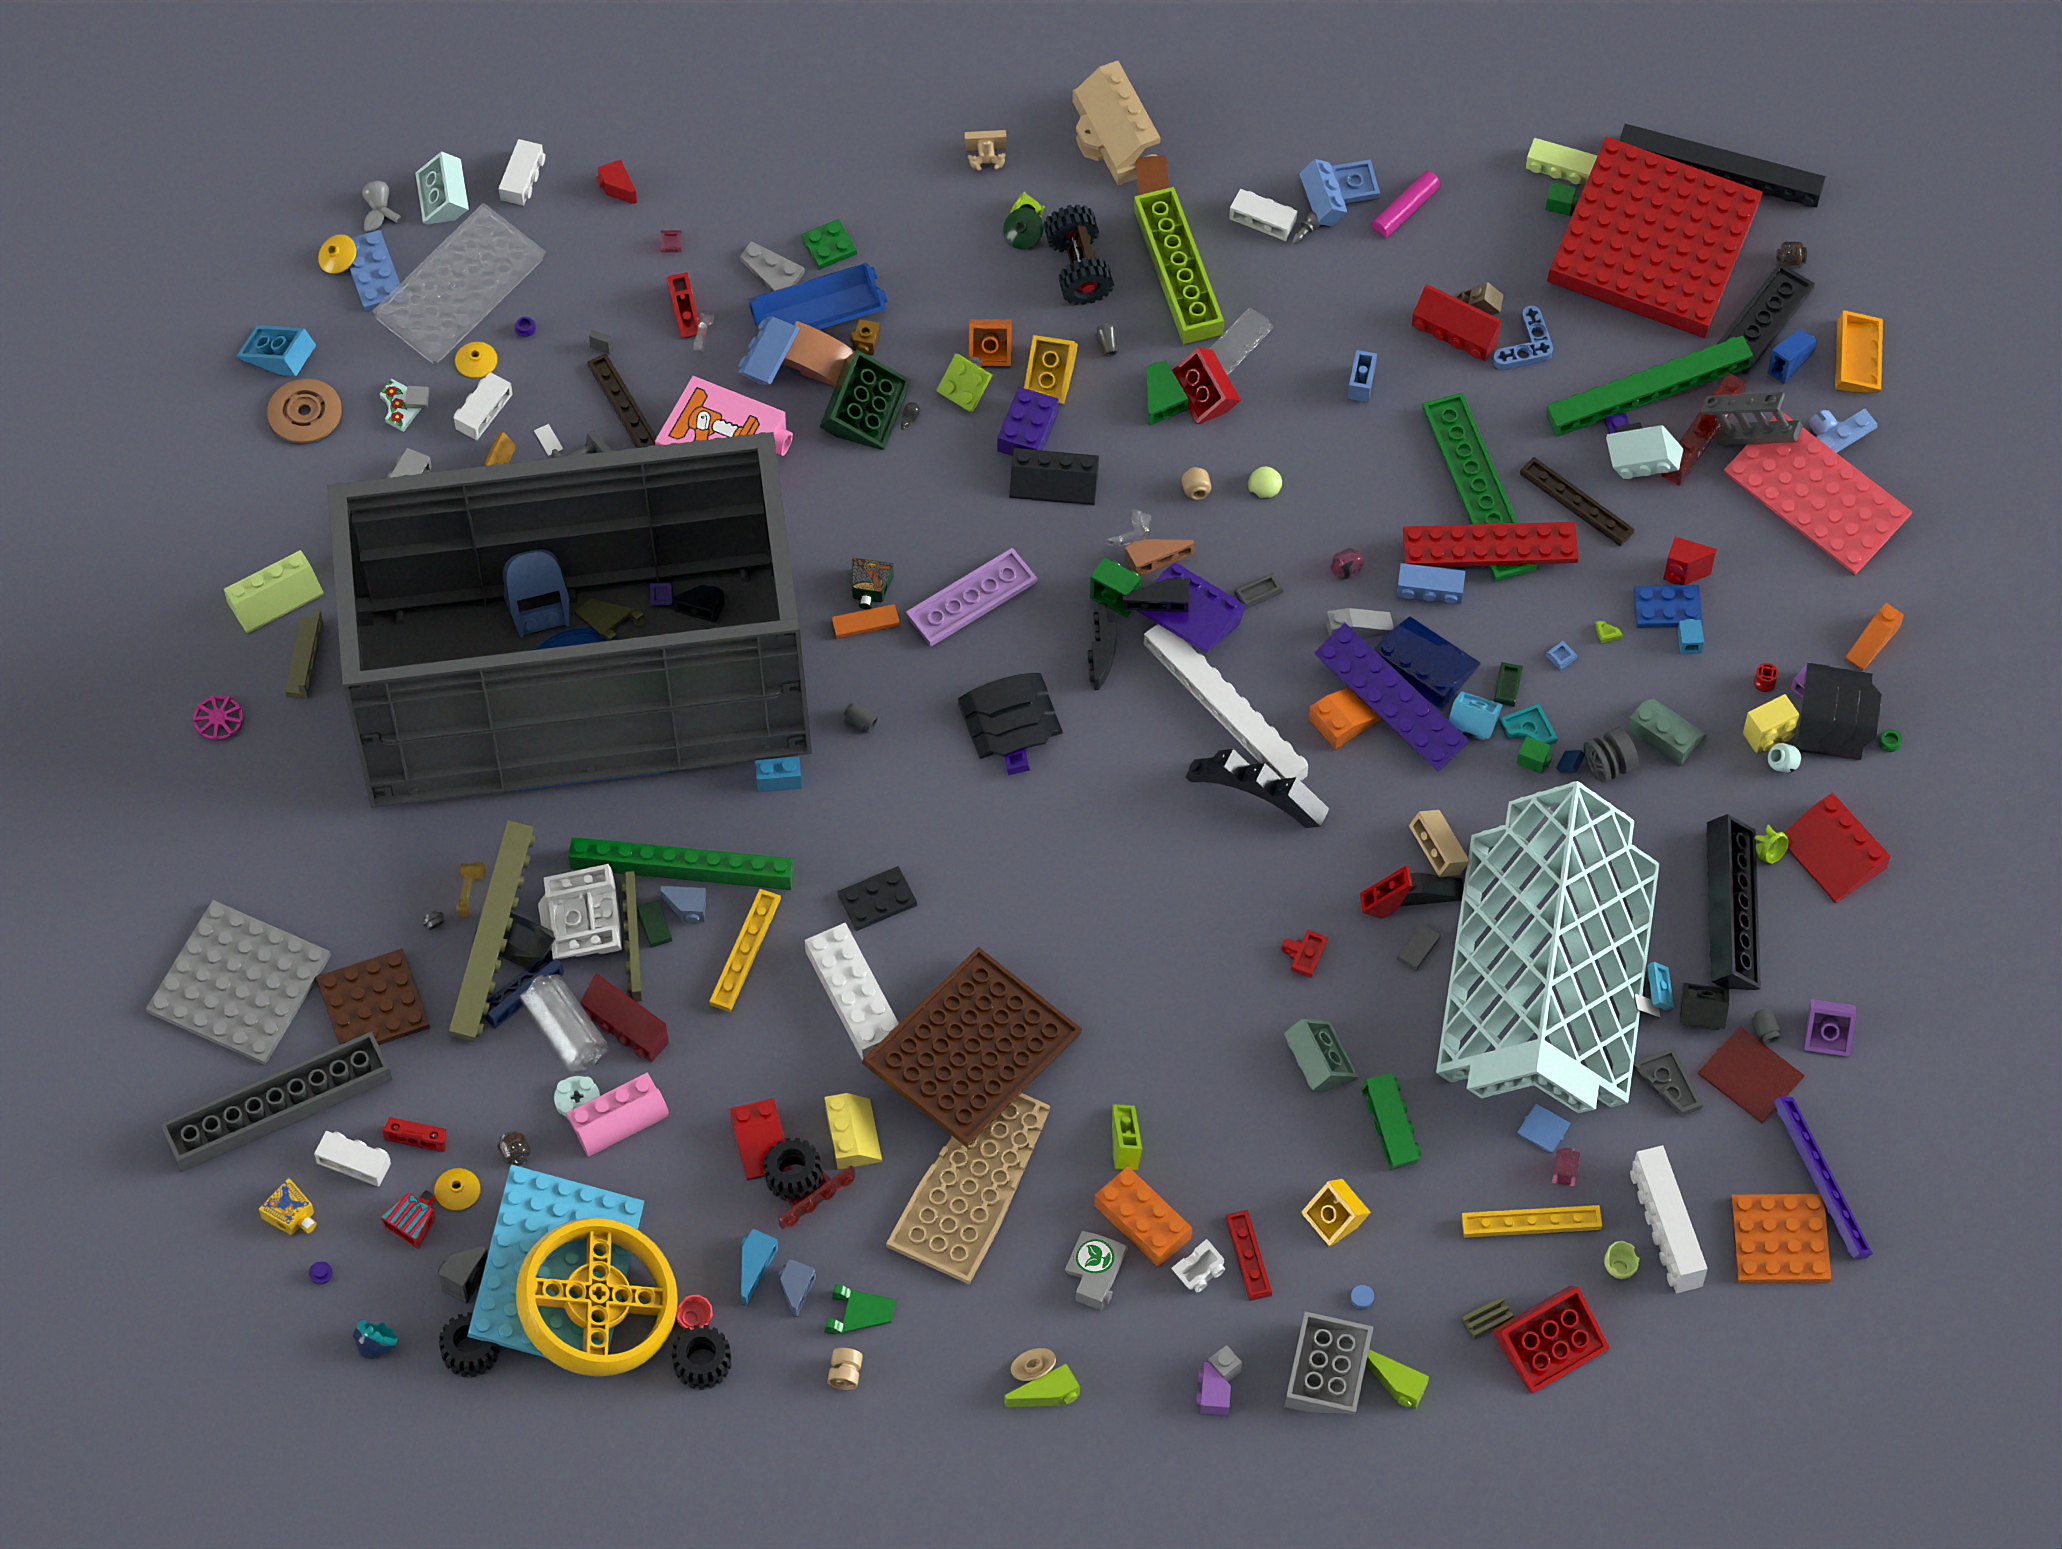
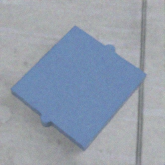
[1517,1104,1571,1154]

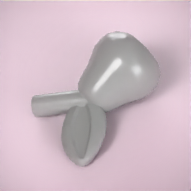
[362,181,401,232]

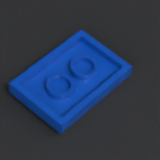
[1634,585,1703,628]

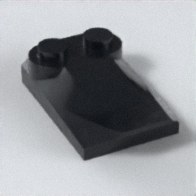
[473,912,556,970]

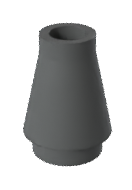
[1096,323,1117,356]

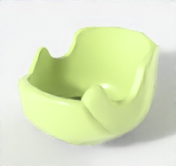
[1248,466,1282,498]
[1604,1241,1640,1279]

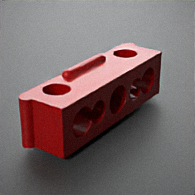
[382,1117,447,1152]

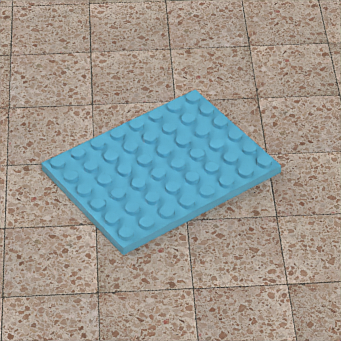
[467,1165,644,1358]

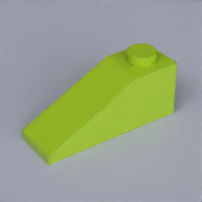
[1112,1104,1142,1170]
[1366,1349,1429,1409]
[1004,1364,1080,1408]

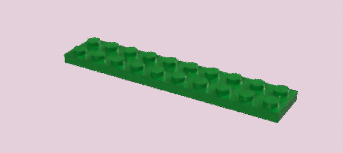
[1422,392,1537,582]

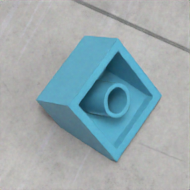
[1448,691,1503,740]

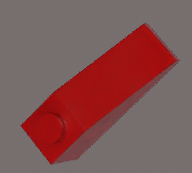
[666,272,702,338]
[1360,866,1412,919]

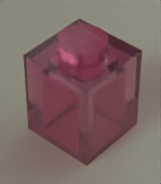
[1552,1148,1580,1186]

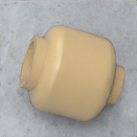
[1181,467,1211,500]

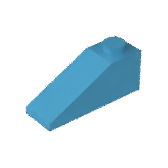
[741,1228,778,1306]

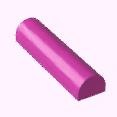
[1371,170,1440,238]

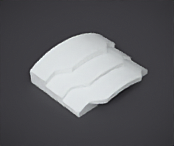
[538,864,622,960]

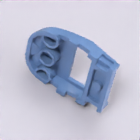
[503,549,569,638]

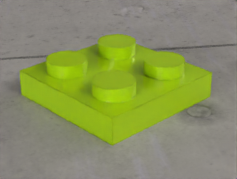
[936,354,992,412]

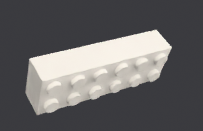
[805,922,899,1061]
[1630,1145,1708,1294]

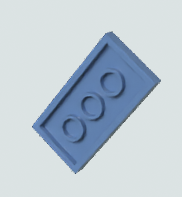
[349,230,405,312]

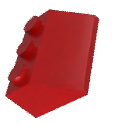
[1172,347,1241,424]

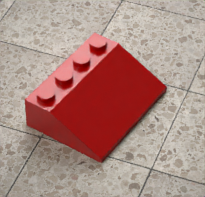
[1784,792,1890,903]
[1492,1286,1610,1394]

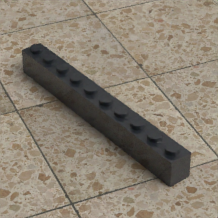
[1619,124,1826,208]

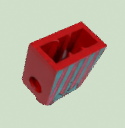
[381,1190,436,1249]

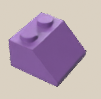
[1804,999,1857,1057]

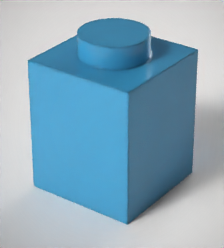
[1677,619,1704,654]

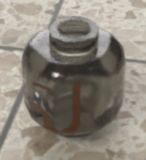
[1776,241,1807,269]
[497,1131,531,1166]

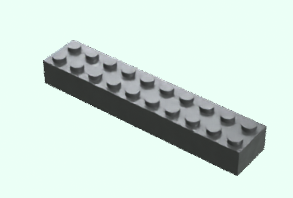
[160,1031,392,1172]

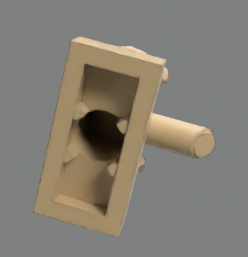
[965,130,1006,171]

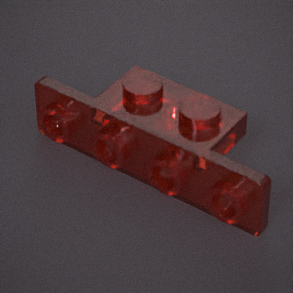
[779,1165,855,1230]

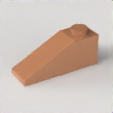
[1125,539,1195,576]

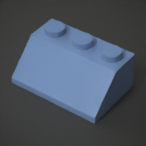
[738,316,800,385]

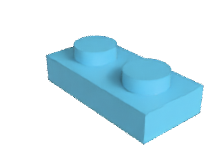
[1647,962,1674,1011]

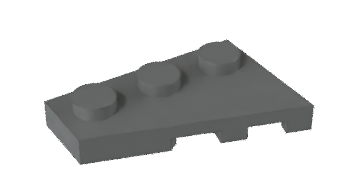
[1633,1047,1703,1116]

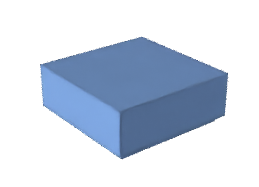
[1546,640,1577,671]

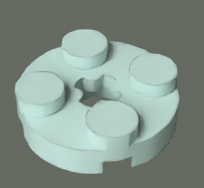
[554,1076,600,1119]

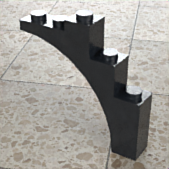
[1186,749,1329,828]

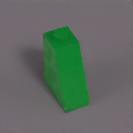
[1146,360,1188,425]

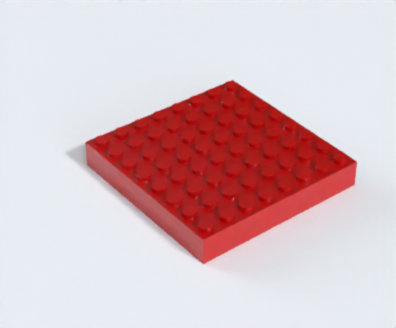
[1547,136,1763,338]

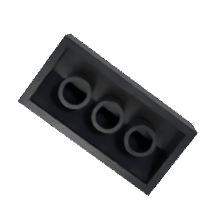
[1009,448,1099,505]

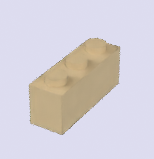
[1409,810,1470,877]

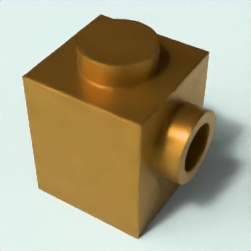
[850,319,880,355]

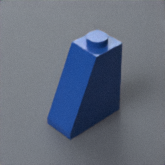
[1767,329,1817,384]

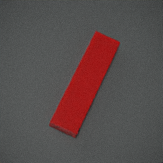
[1225,1210,1272,1301]

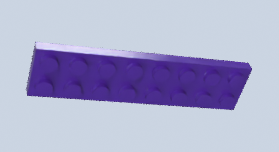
[1314,623,1469,772]

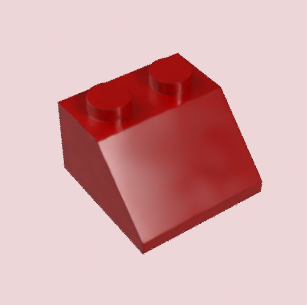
[1663,536,1717,585]

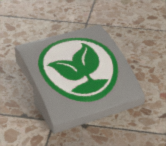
[1065,1231,1128,1288]

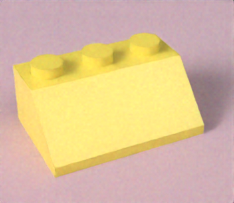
[824,1093,882,1170]

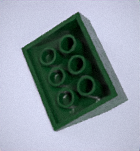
[820,350,911,450]

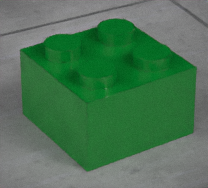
[1090,557,1141,618]

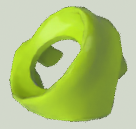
[1010,191,1045,226]
[1755,825,1788,864]

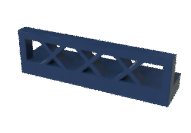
[482,954,564,1029]

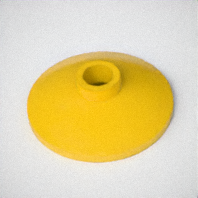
[318,234,356,274]
[455,342,497,378]
[434,1168,481,1211]

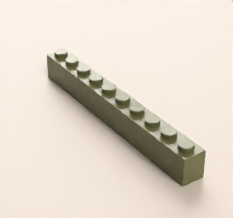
[448,820,536,1043]

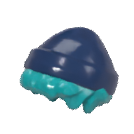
[353,1320,398,1359]

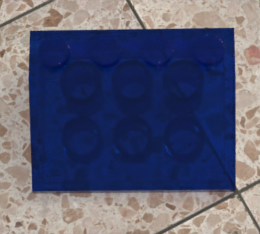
[1374,616,1480,709]

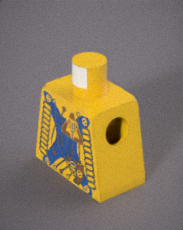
[259,1178,317,1235]

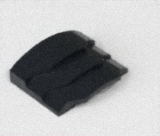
[1796,663,1882,760]
[958,673,1063,759]

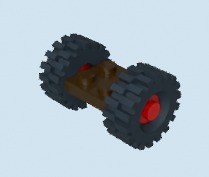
[1044,205,1114,305]

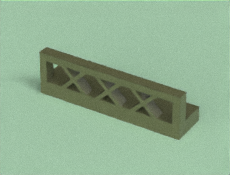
[285,610,323,698]

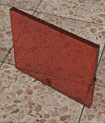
[1698,1026,1805,1123]

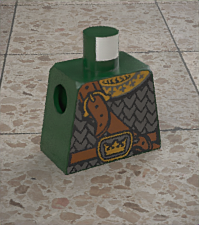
[852,558,894,610]

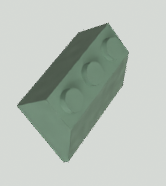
[1627,698,1707,766]
[1284,1018,1358,1091]

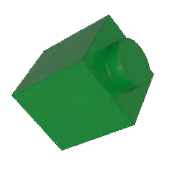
[1545,182,1578,216]
[1517,736,1553,773]

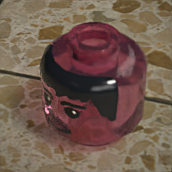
[1330,548,1364,579]

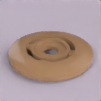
[267,379,342,443]

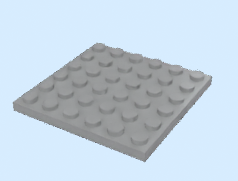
[146,900,331,1065]

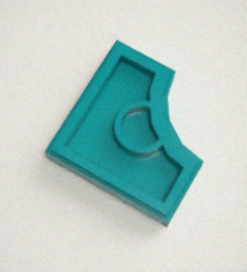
[1499,703,1558,745]

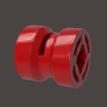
[1754,663,1778,692]

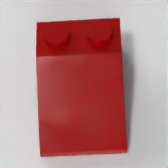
[730,1098,791,1181]

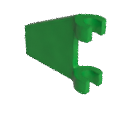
[824,1284,896,1334]

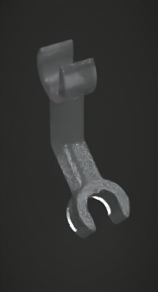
[693,311,714,353]

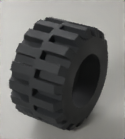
[763,1138,823,1201]
[439,1312,500,1377]
[671,1325,731,1390]

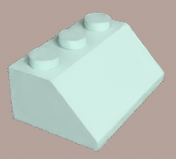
[415,151,469,225]
[1606,425,1683,479]

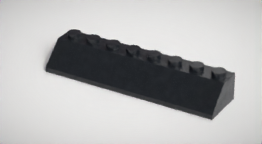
[1706,814,1761,990]

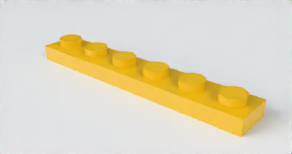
[709,889,781,1013]
[1461,1205,1602,1238]

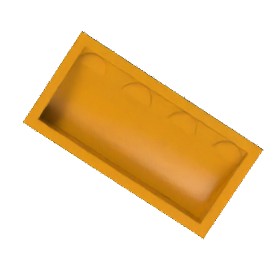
[1835,310,1883,393]

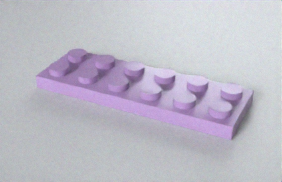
[906,548,1037,647]

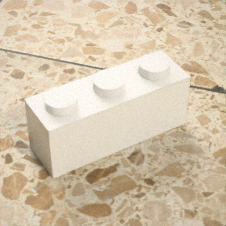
[498,139,545,206]
[1229,189,1297,241]
[454,372,513,440]
[314,1131,391,1187]

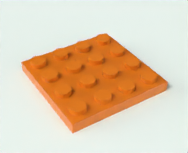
[1731,1194,1831,1283]

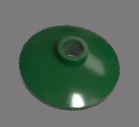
[1003,208,1044,249]

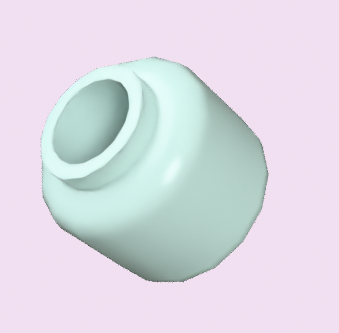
[1768,743,1801,773]

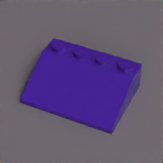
[1136,562,1246,653]

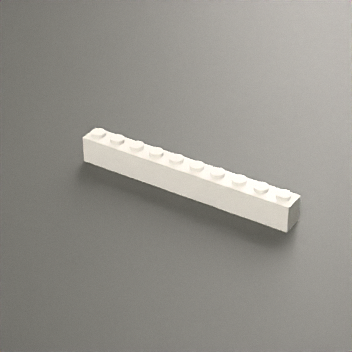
[1144,624,1308,781]

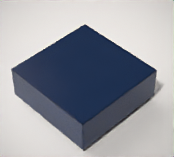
[1556,750,1585,773]

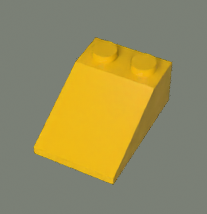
[1024,335,1078,404]

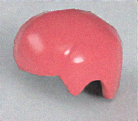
[676,1295,712,1330]

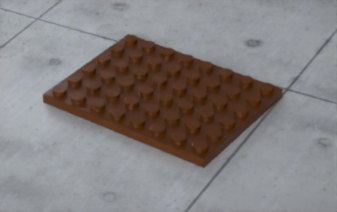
[862,947,1082,1148]

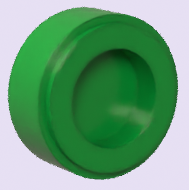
[1879,729,1902,752]

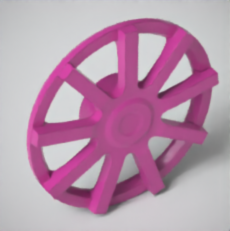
[193,695,243,740]

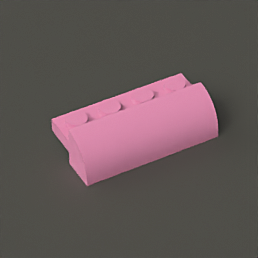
[566,1072,669,1157]

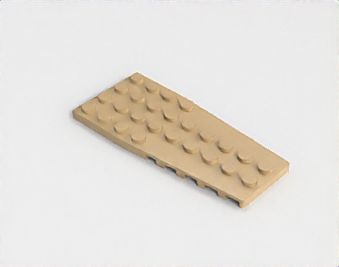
[886,1093,1050,1285]

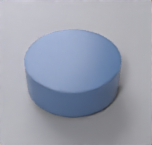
[1351,1285,1374,1310]

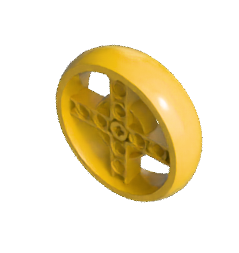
[516,1218,678,1377]

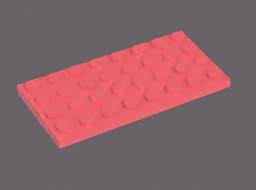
[1724,412,1912,575]

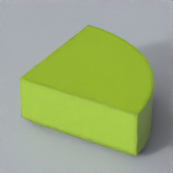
[1594,621,1622,644]

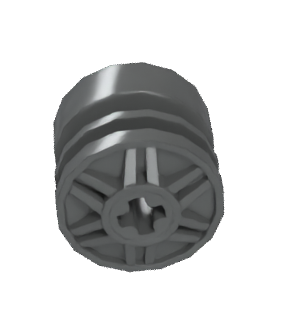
[1583,727,1639,784]

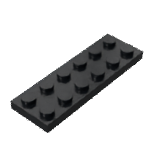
[1716,263,1815,374]

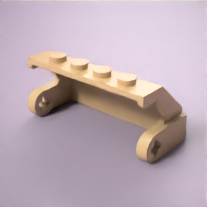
[1073,60,1161,185]

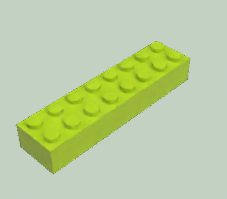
[1134,187,1224,345]

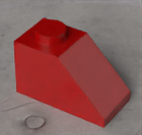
[596,159,637,204]

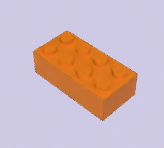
[1094,1166,1192,1268]

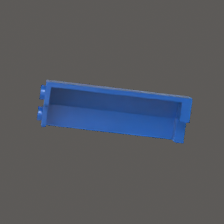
[747,263,887,331]

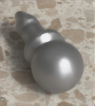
[1293,212,1320,244]

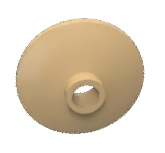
[1011,1348,1056,1381]

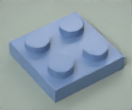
[1332,159,1380,203]

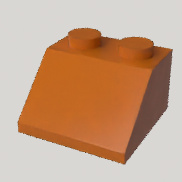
[969,319,1012,366]

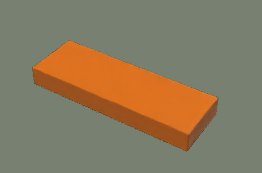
[831,604,900,639]

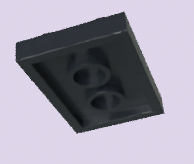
[837,866,917,931]

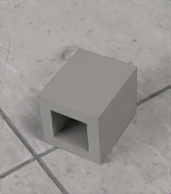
[1076,1272,1113,1311]
[1209,1345,1242,1382]

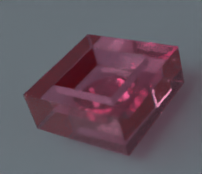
[660,230,682,252]

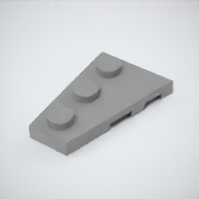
[740,241,805,291]

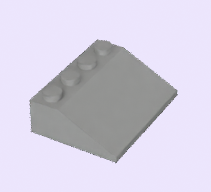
[1284,1311,1373,1414]

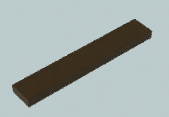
[587,353,657,448]
[1520,457,1635,547]

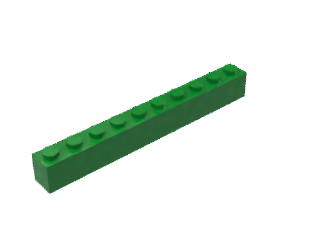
[1547,335,1753,437]
[568,837,794,890]

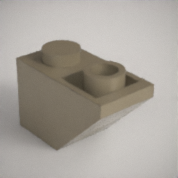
[1455,282,1504,315]

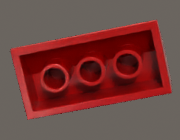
[1412,284,1501,361]

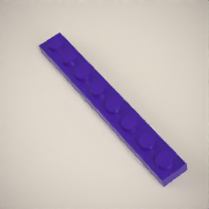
[1773,1096,1873,1259]

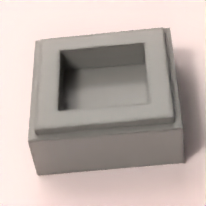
[405,386,429,409]

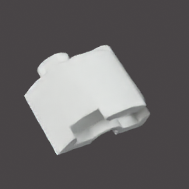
[1171,1239,1225,1293]

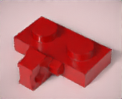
[1281,929,1328,978]

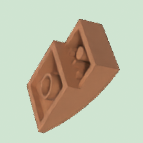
[782,321,854,387]

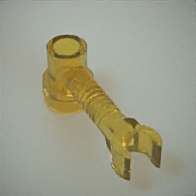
[457,862,485,917]

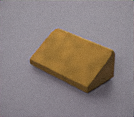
[484,431,516,466]

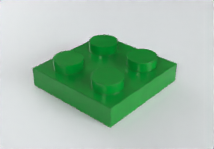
[801,219,857,270]

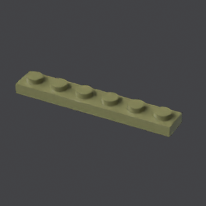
[622,871,642,1002]

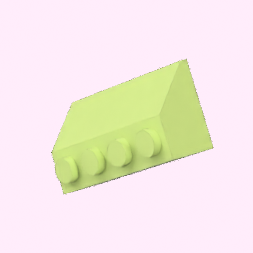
[224,550,324,634]

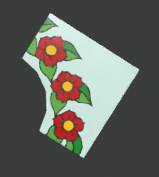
[380,379,422,432]

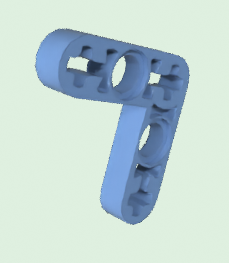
[1493,306,1553,370]

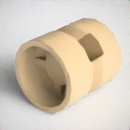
[827,1348,863,1390]

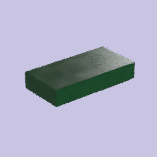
[1494,662,1523,707]
[637,900,672,948]

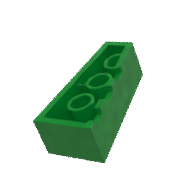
[1360,1072,1421,1170]

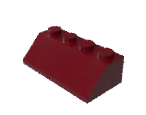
[580,973,669,1063]

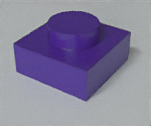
[1604,413,1630,434]
[650,582,674,605]
[1005,749,1030,775]

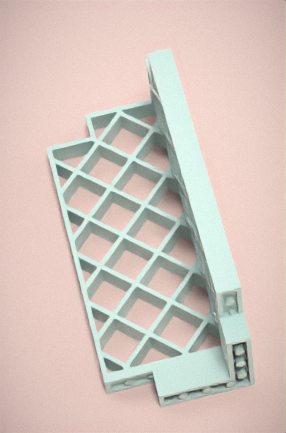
[1436,781,1659,1113]

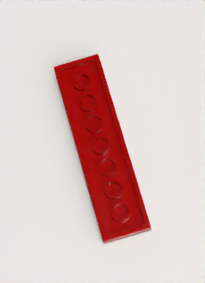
[1402,522,1579,567]

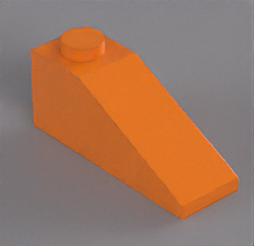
[1845,603,1904,671]

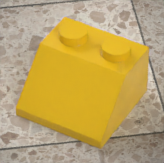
[1301,1179,1371,1246]

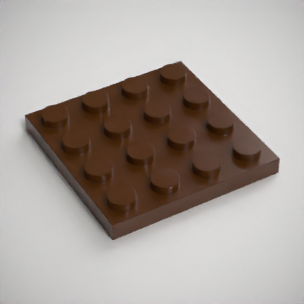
[316,949,430,1045]

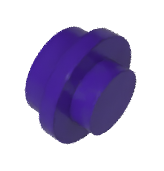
[515,317,536,337]
[309,1262,333,1284]

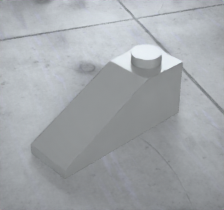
[1326,608,1395,638]

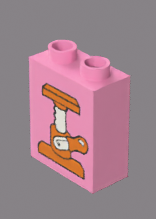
[655,376,793,456]

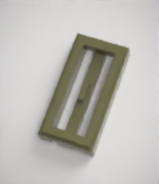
[1462,1297,1514,1339]

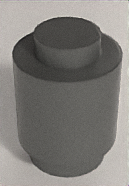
[844,702,878,732]
[1752,1009,1781,1044]

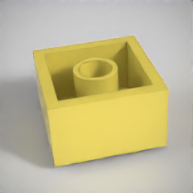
[1743,694,1799,754]

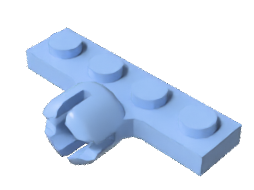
[1809,409,1877,453]

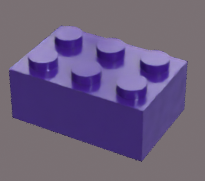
[997,387,1059,456]

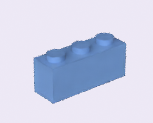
[1299,159,1348,227]
[1397,563,1465,604]

